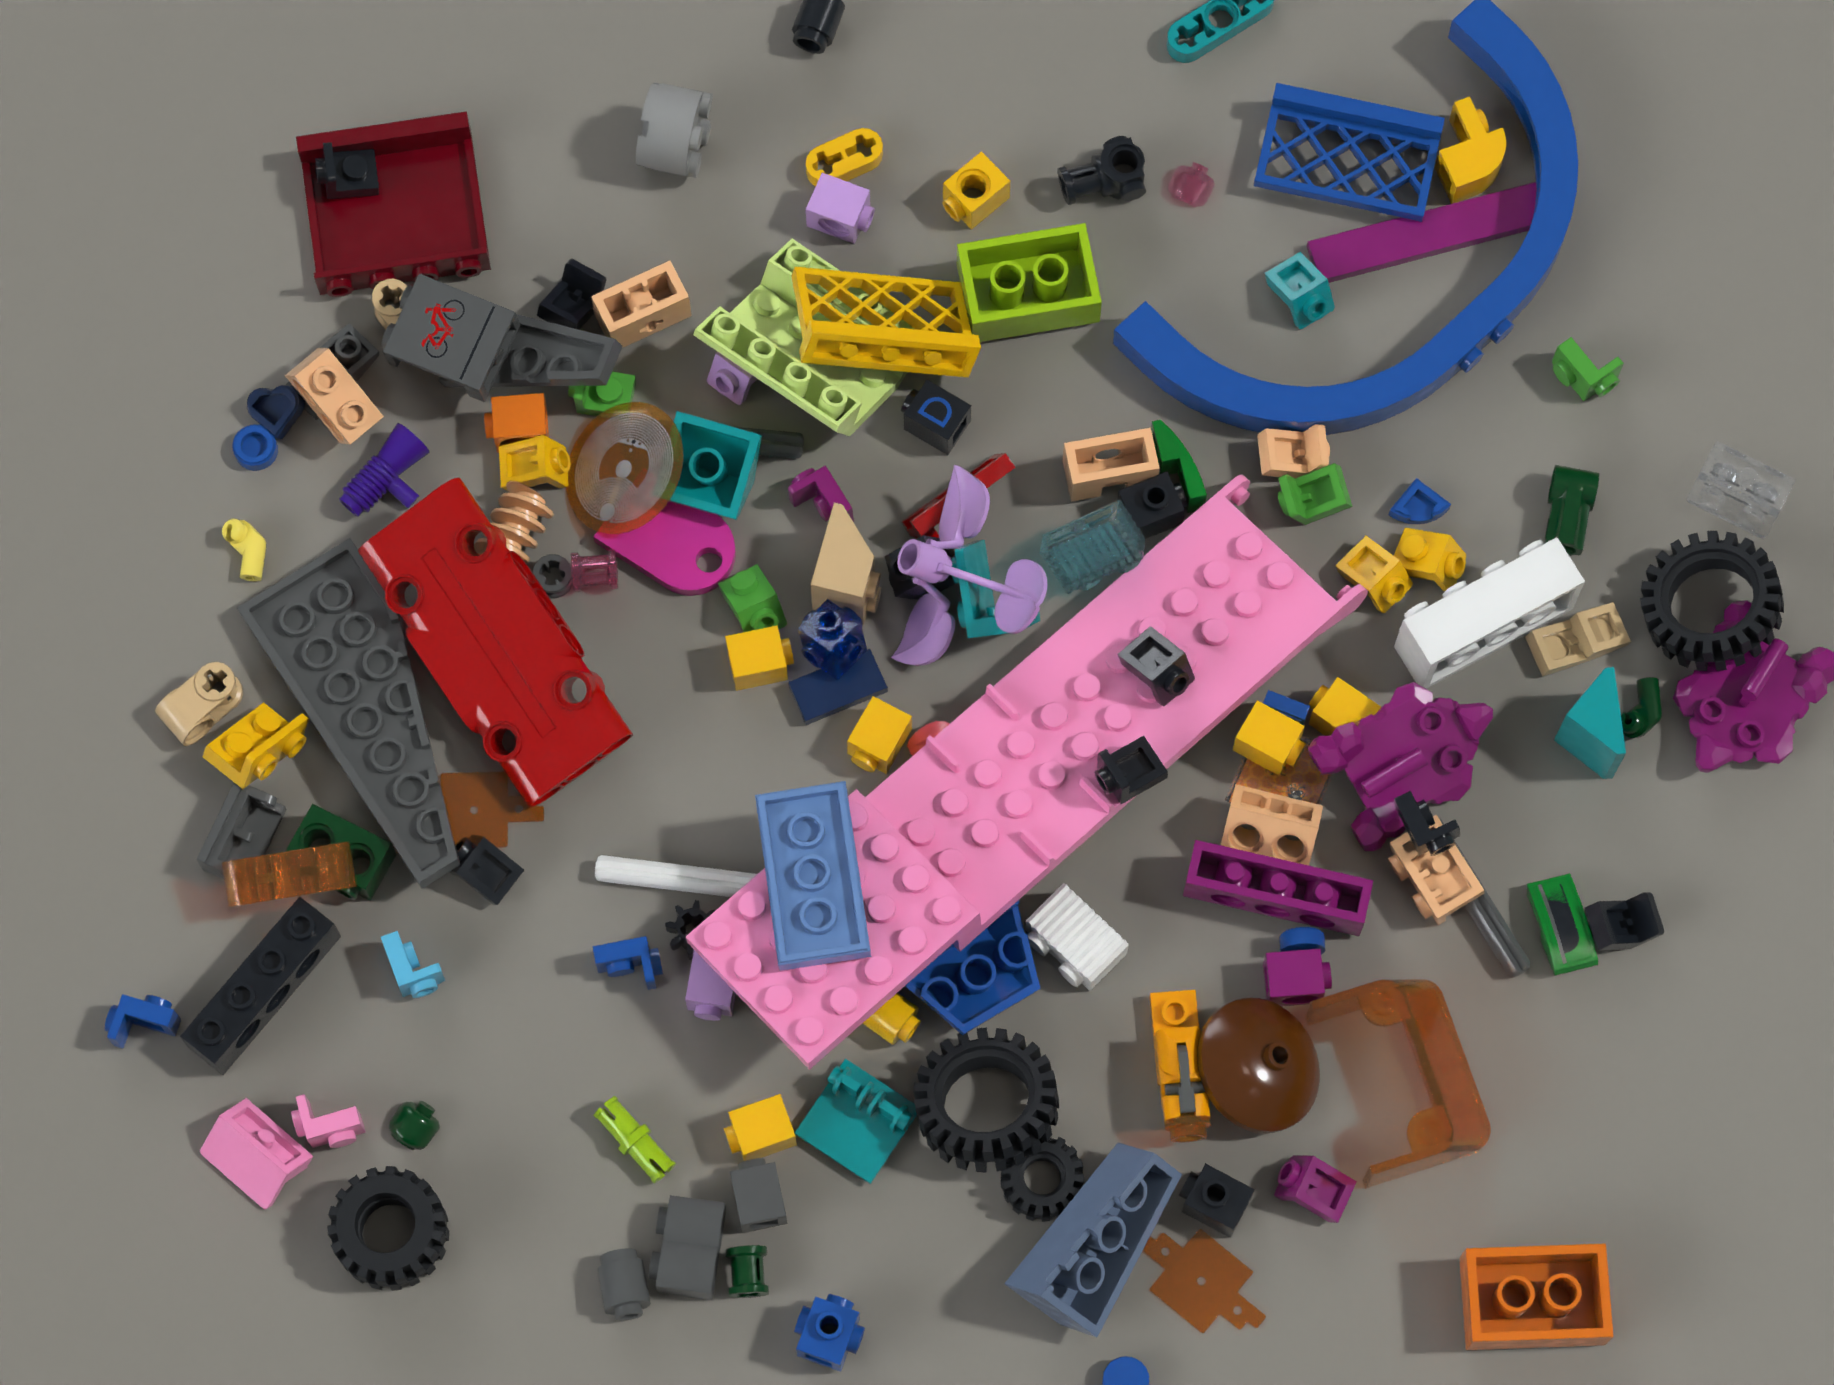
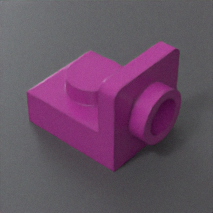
[788,465,854,522]
[1274,1155,1357,1223]

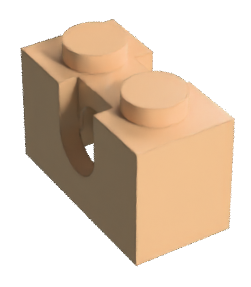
[1062,427,1160,502]

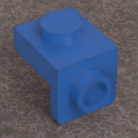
[105,994,181,1049]

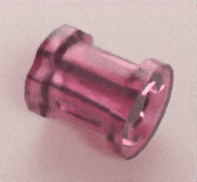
[571,549,619,592]

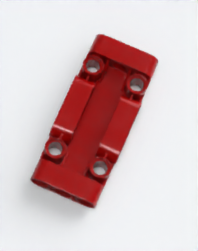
[358,477,633,808]

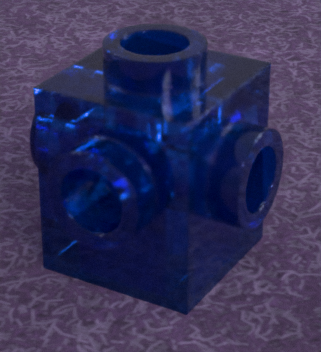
[798,599,868,680]

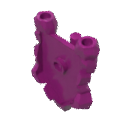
[1672,600,1834,773]
[1308,682,1493,851]

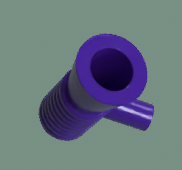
[339,423,430,517]

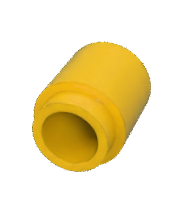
[862,993,921,1045]

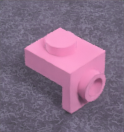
[291,1094,366,1148]

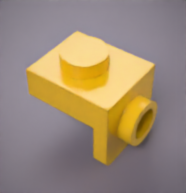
[1394,528,1466,591]

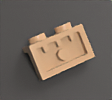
[1387,815,1485,925]

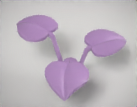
[891,465,1048,666]

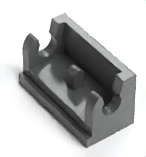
[197,783,287,889]

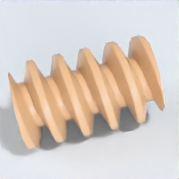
[474,481,554,563]

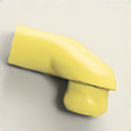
[222,518,266,582]

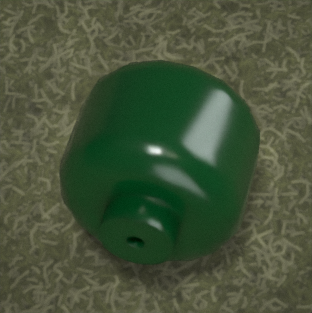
[389,1101,440,1150]

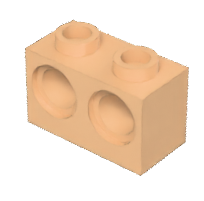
[285,348,384,445]
[1221,784,1323,866]

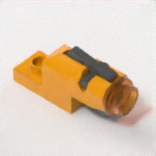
[1149,990,1211,1143]

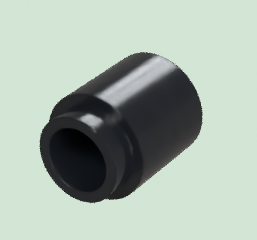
[792,0,845,54]

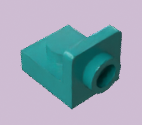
[1264,252,1335,329]

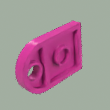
[593,468,736,596]

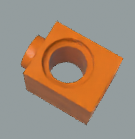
[484,393,549,453]

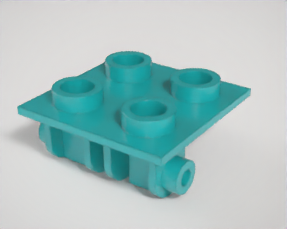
[795,1058,917,1184]

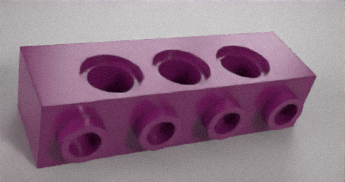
[1183,840,1374,937]

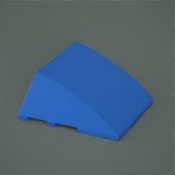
[905,900,1040,1035]

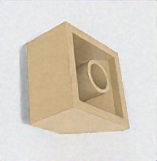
[811,503,881,625]

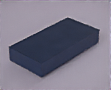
[788,649,888,725]

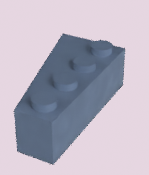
[1004,1143,1182,1337]

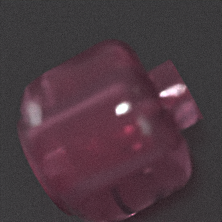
[1168,162,1215,207]

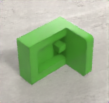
[1552,337,1624,401]
[1278,463,1353,525]
[718,564,787,632]

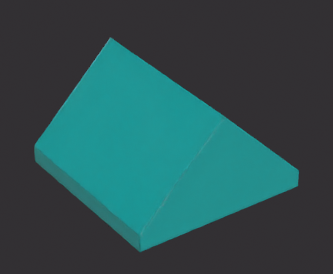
[652,411,762,520]
[1554,667,1626,779]

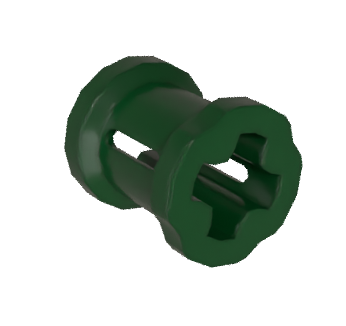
[725,1245,769,1298]

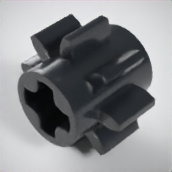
[665,900,716,960]

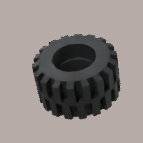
[327,1166,450,1291]

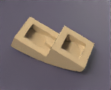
[1525,602,1631,677]

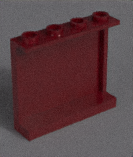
[296,111,491,297]

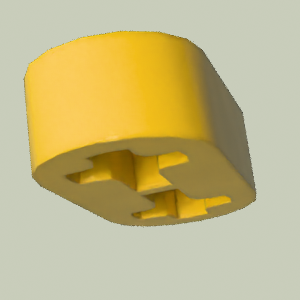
[806,128,883,186]

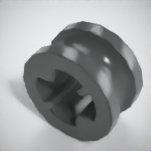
[533,554,574,598]

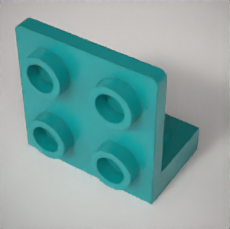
[951,540,1040,638]

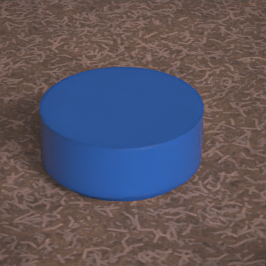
[232,424,278,471]
[1279,927,1326,955]
[1102,1356,1149,1385]

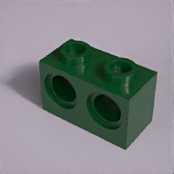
[286,804,397,901]

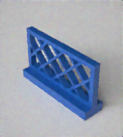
[1254,83,1445,222]

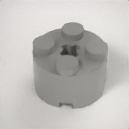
[636,82,713,178]

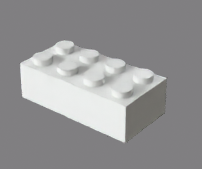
[1394,537,1585,689]

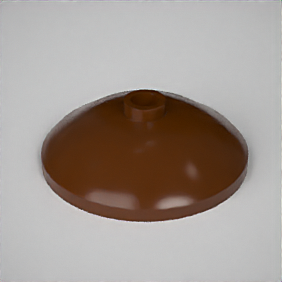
[1197,997,1320,1134]

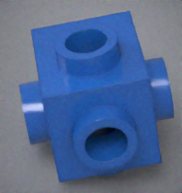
[794,1294,865,1372]

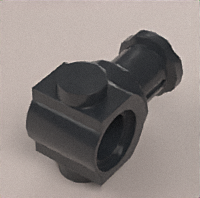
[1057,136,1146,205]

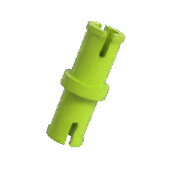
[593,1096,676,1184]

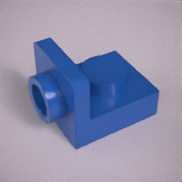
[592,936,663,990]

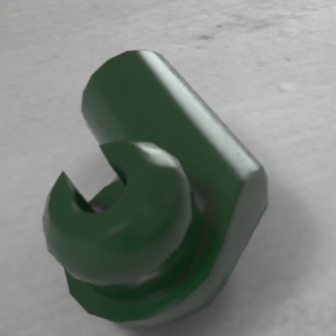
[1621,677,1662,738]

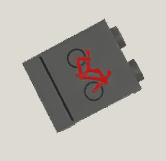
[381,274,520,402]

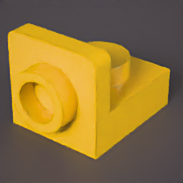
[499,435,571,491]
[1335,536,1413,613]

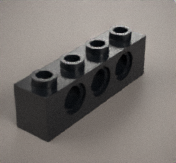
[180,896,341,1075]

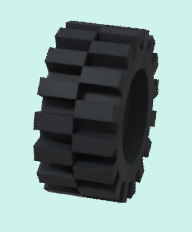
[1000,1137,1084,1222]

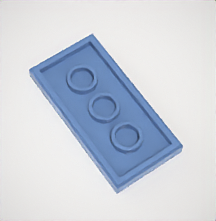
[755,781,872,971]

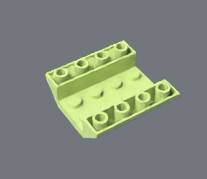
[693,239,914,436]

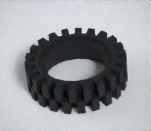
[1640,531,1784,671]
[913,1027,1059,1173]

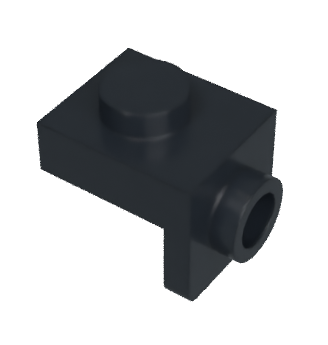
[537,259,606,330]
[1094,735,1168,804]
[1585,892,1664,950]

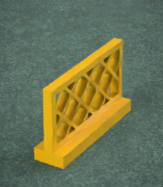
[791,267,981,378]

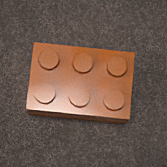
[1459,1243,1614,1350]

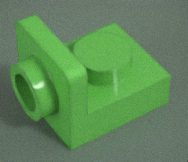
[568,371,636,421]

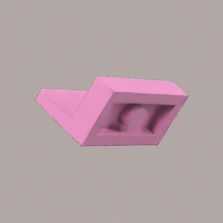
[200,1098,313,1210]

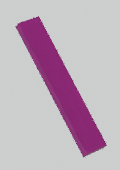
[1307,182,1536,283]

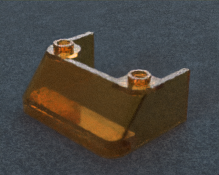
[1305,979,1491,1189]

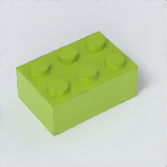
[957,223,1102,342]

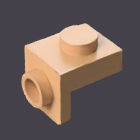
[1257,424,1330,478]

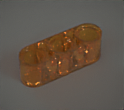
[221,841,357,907]

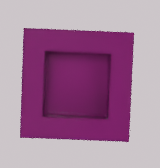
[1263,949,1332,1006]

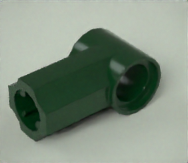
[1544,465,1599,556]

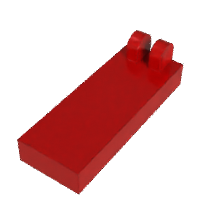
[901,453,1016,540]

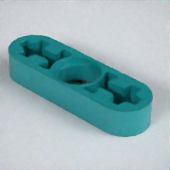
[1166,0,1274,63]

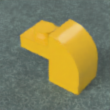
[1435,96,1506,204]

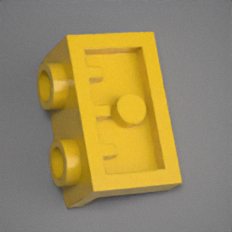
[202,702,309,789]

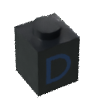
[901,380,972,455]

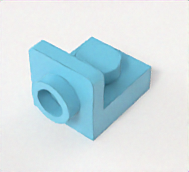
[381,931,445,998]

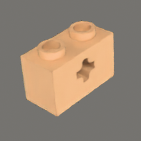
[591,261,692,348]

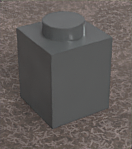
[730,1158,788,1233]

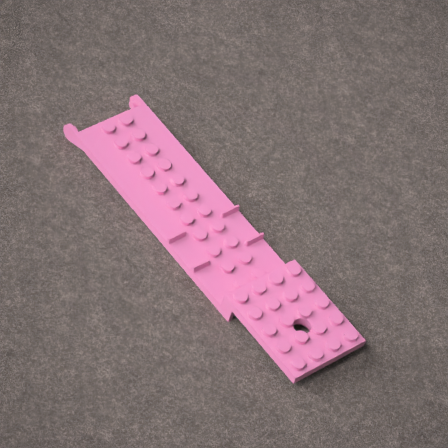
[686,475,1368,1070]

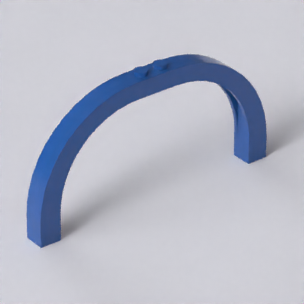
[1113,0,1578,435]

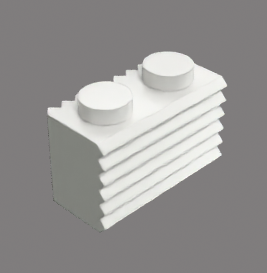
[1025,883,1129,991]

